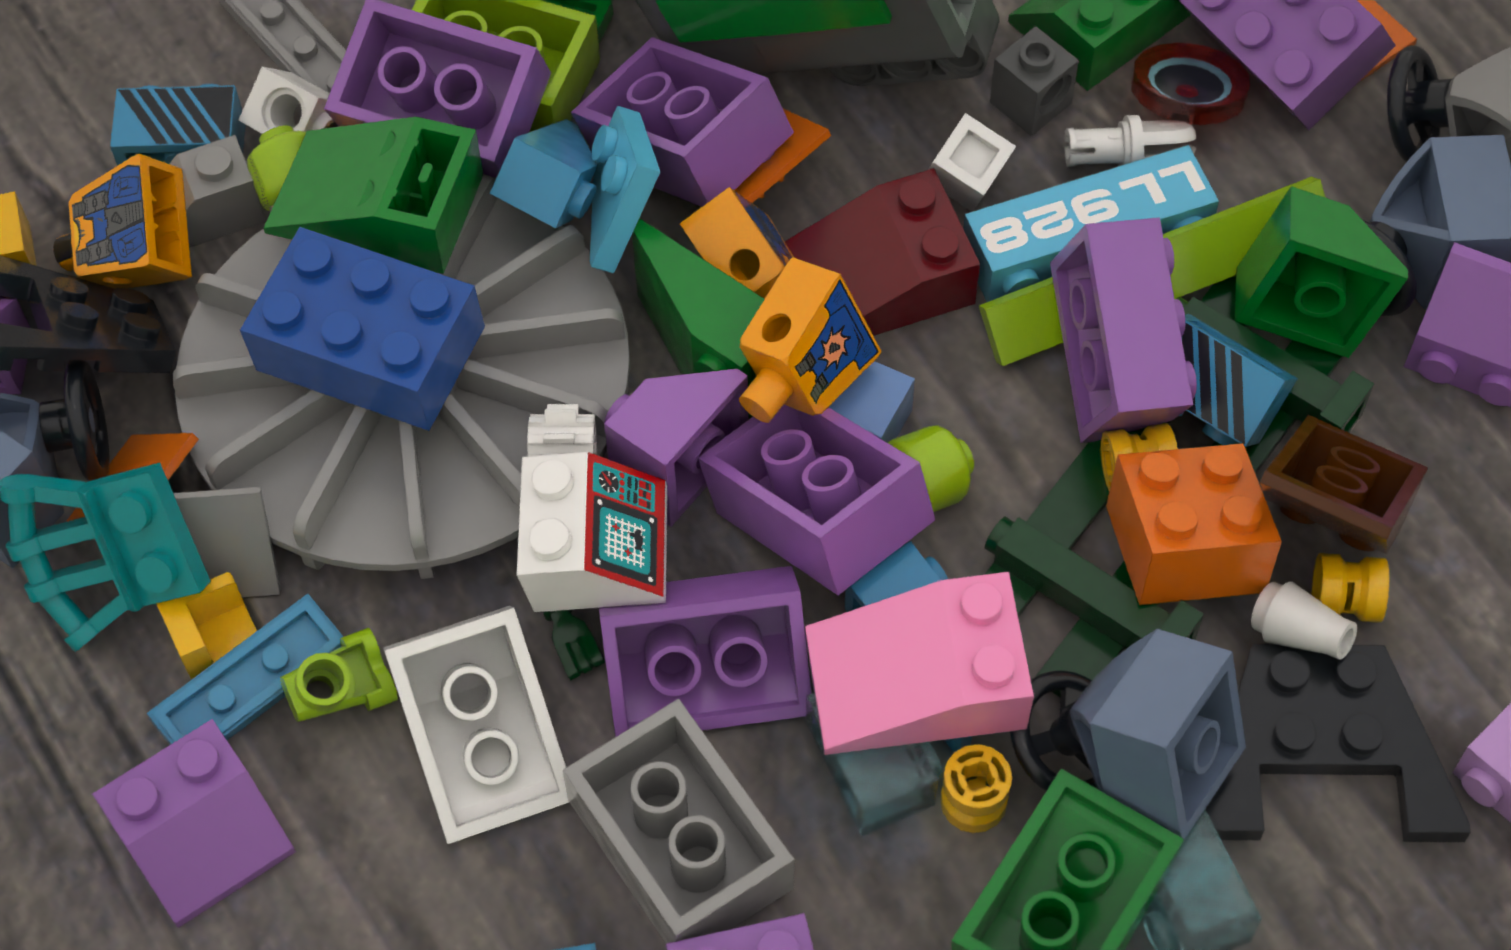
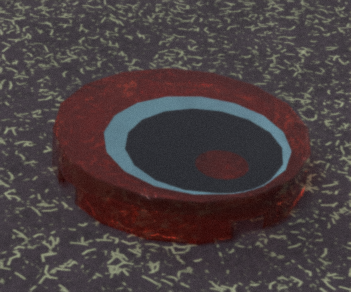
[1131,42,1250,125]

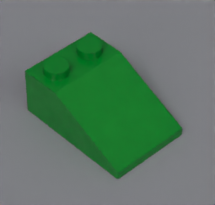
[632,218,764,419]
[951,768,1184,950]

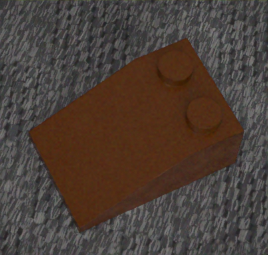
[1260,415,1428,554]

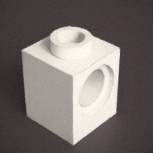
[238,66,339,134]
[928,113,1016,212]

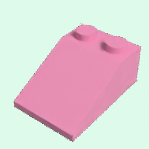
[805,572,1034,755]

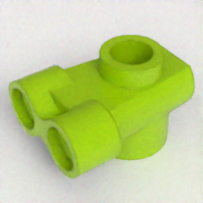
[280,627,398,722]

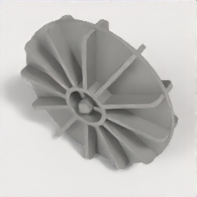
[173,174,630,580]

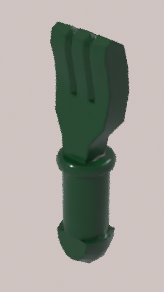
[543,609,605,681]

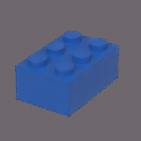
[240,227,485,431]

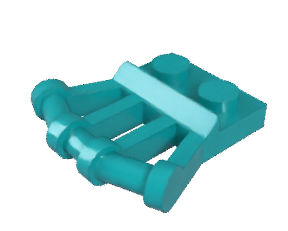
[0,462,211,652]

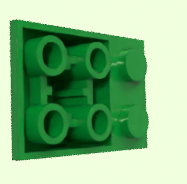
[264,117,483,274]

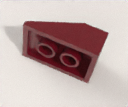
[784,168,980,336]

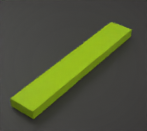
[978,177,1325,366]

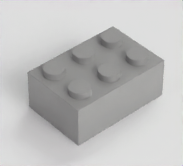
[563,699,795,943]

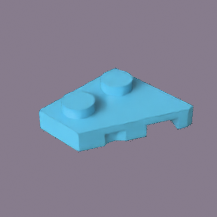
[590,106,660,273]

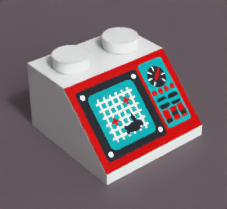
[517,452,667,612]

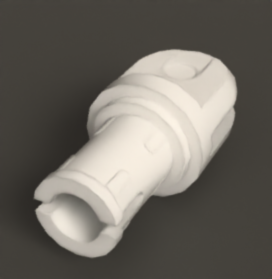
[1064,115,1196,167]

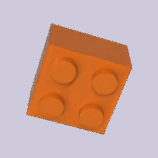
[1106,443,1282,605]

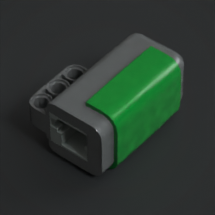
[635,0,1000,86]

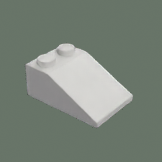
[383,606,569,844]

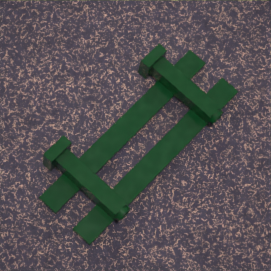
[984,275,1375,698]

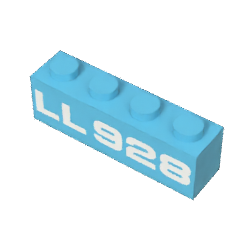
[963,145,1219,302]

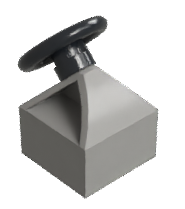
[1387,46,1511,164]

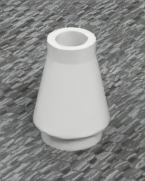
[1251,581,1357,659]

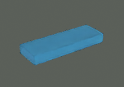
[147,594,343,745]

